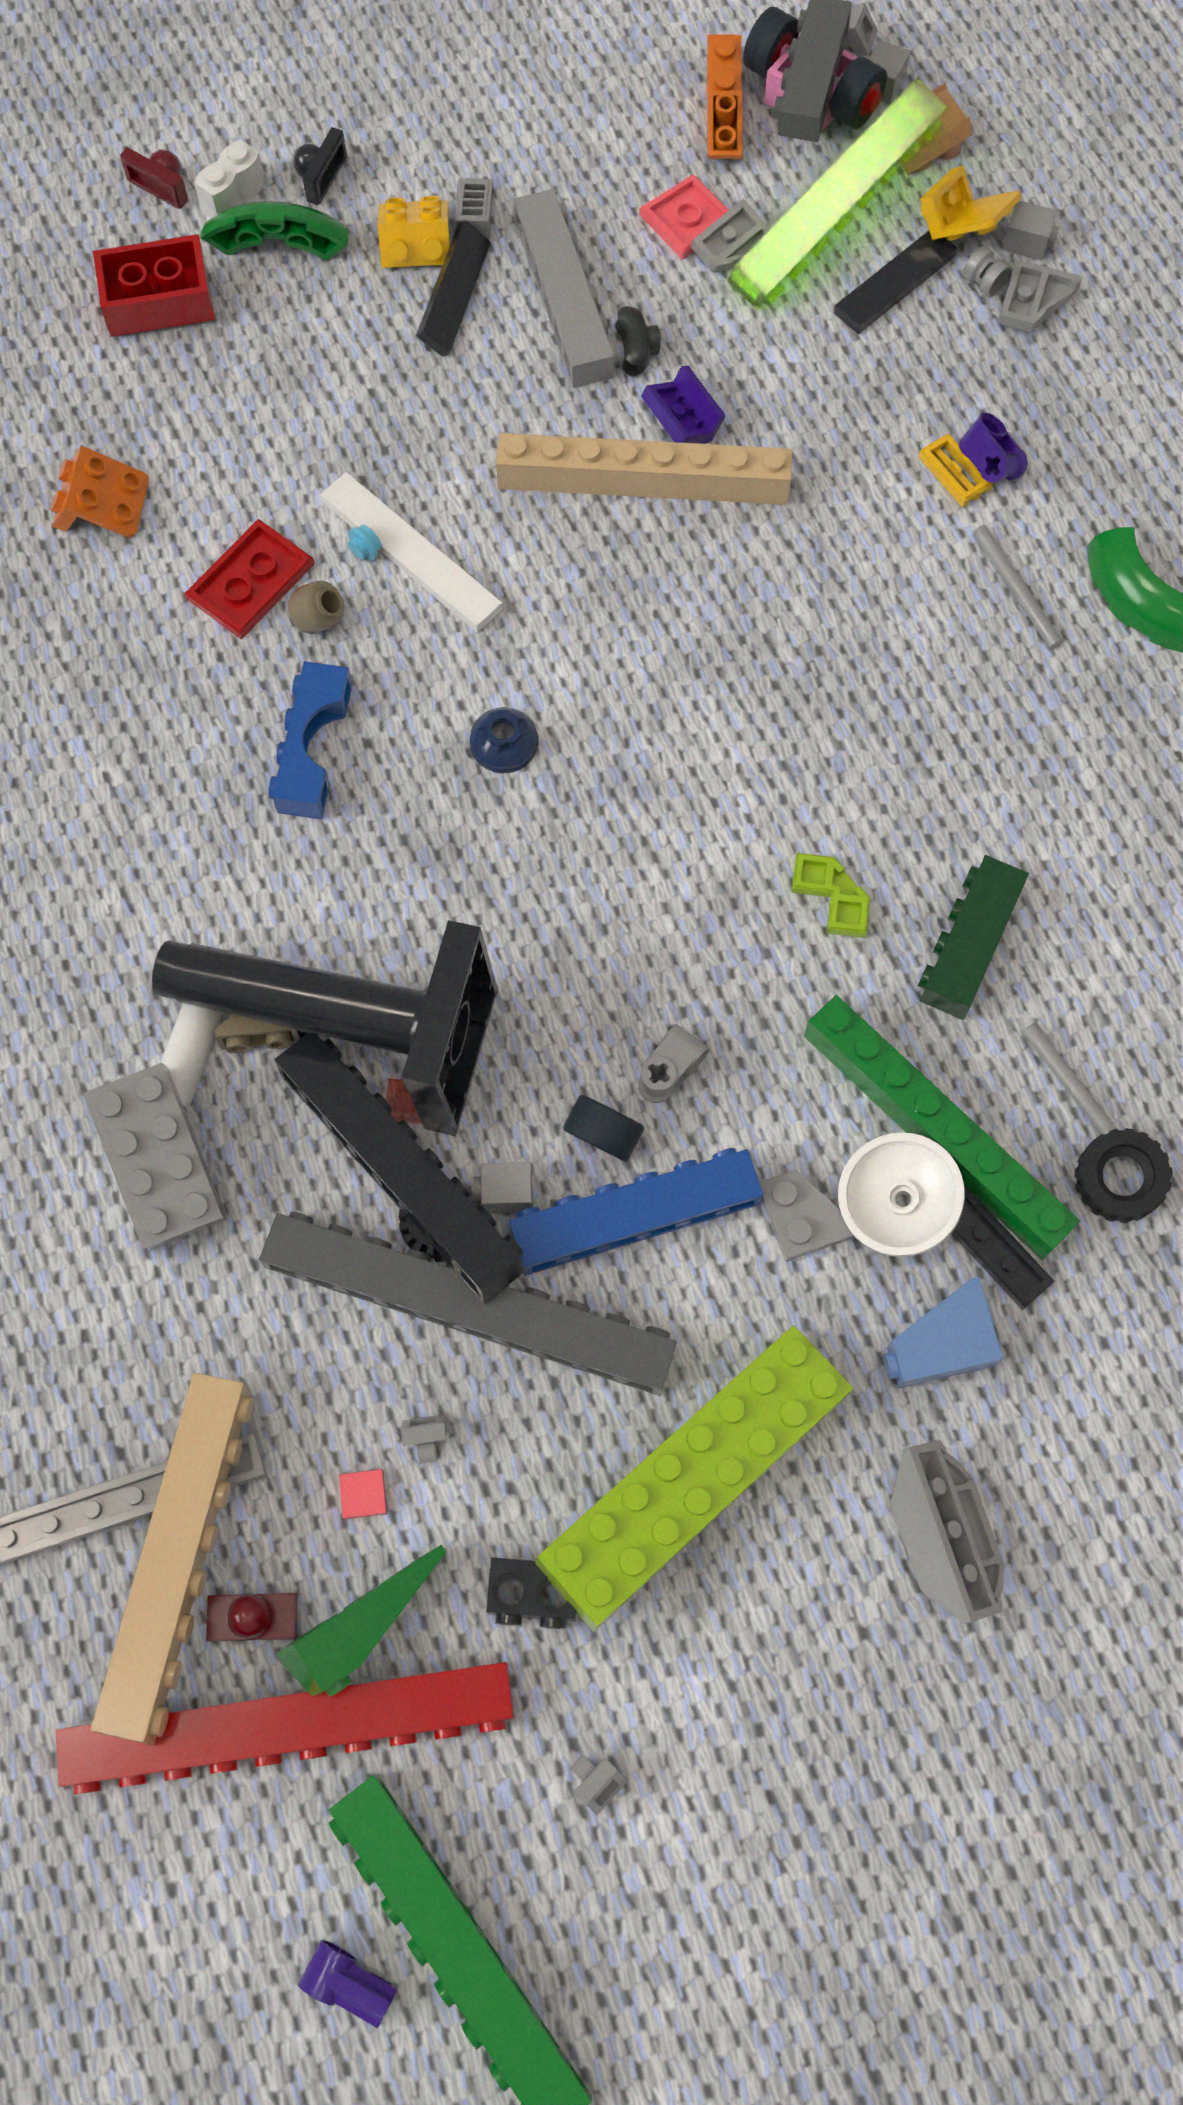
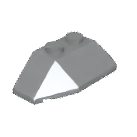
[890,1440,1004,1624]

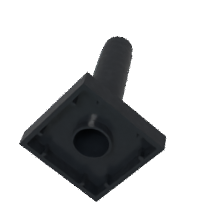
[152,920,498,1137]

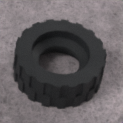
[1074,1128,1173,1223]

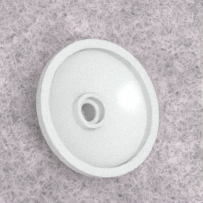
[838,1133,965,1257]

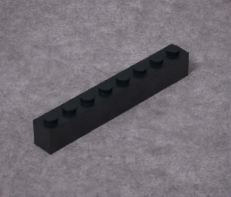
[274,1033,524,1304]

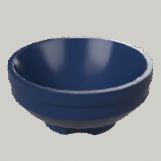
[469,707,539,773]

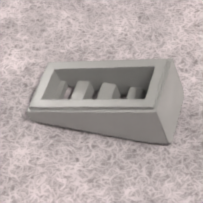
[454,178,493,240]

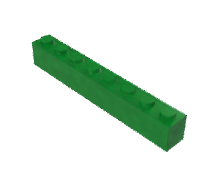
[804,994,1081,1261]
[328,1774,592,2105]

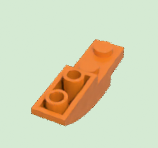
[706,34,742,159]

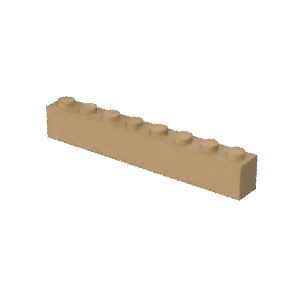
[496,433,792,505]
[90,1372,254,1746]

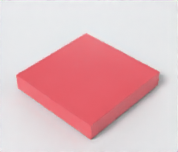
[639,174,729,260]

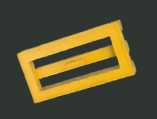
[918,433,993,508]

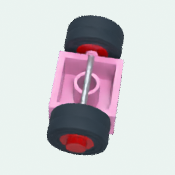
[743,6,887,133]

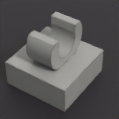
[844,3,878,57]
[401,1414,447,1464]
[570,1754,628,1815]

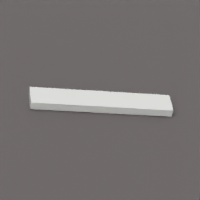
[320,472,503,633]

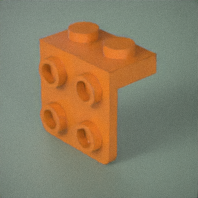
[50,445,149,538]

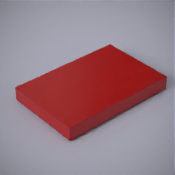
[184,519,315,640]

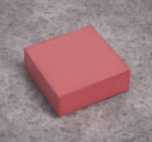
[339,1469,387,1520]

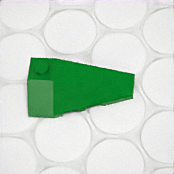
[275,1544,446,1697]

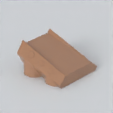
[876,82,972,175]

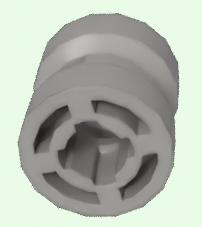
[962,246,1013,297]

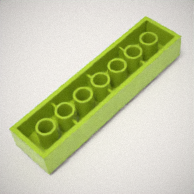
[535,1325,853,1632]

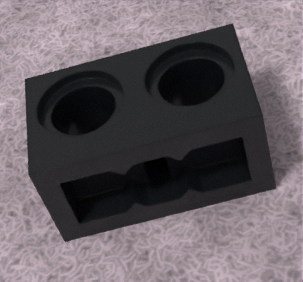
[486,1557,576,1629]

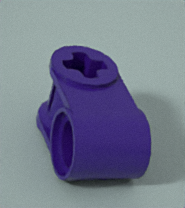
[958,412,1028,483]

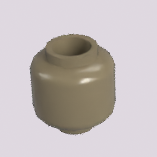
[288,580,344,634]

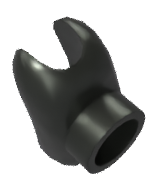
[615,306,661,376]

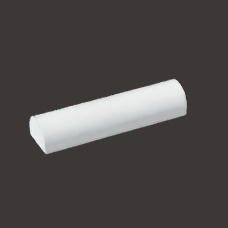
[160,1003,224,1111]

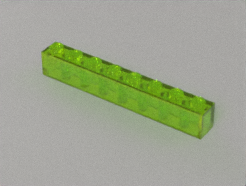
[727,77,947,309]

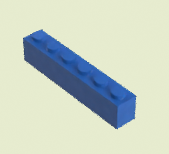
[509,1148,763,1276]

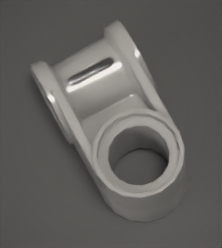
[638,1024,709,1103]

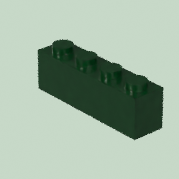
[918,855,1029,1021]

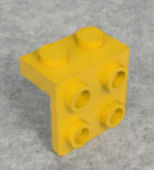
[920,166,1022,241]
[377,196,450,268]

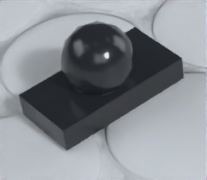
[293,127,347,206]

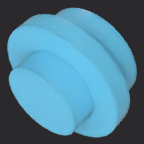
[348,524,382,561]

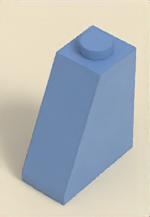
[883,1277,1003,1389]

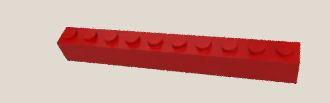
[55,1662,515,1795]

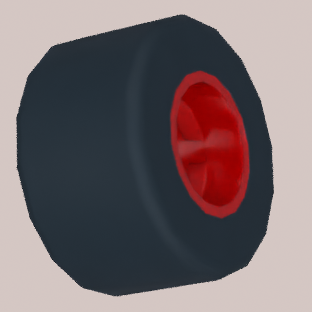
[563,1095,644,1162]

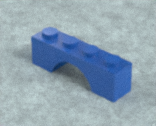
[268,661,353,820]

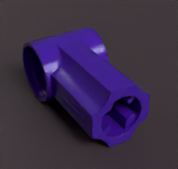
[298,1939,398,2029]

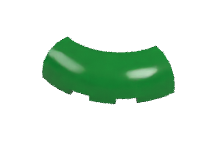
[200,201,348,260]
[1087,527,1183,653]

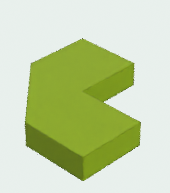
[791,853,870,938]

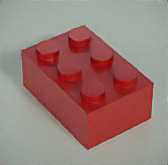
[93,234,216,337]

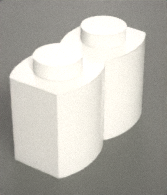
[194,140,265,218]

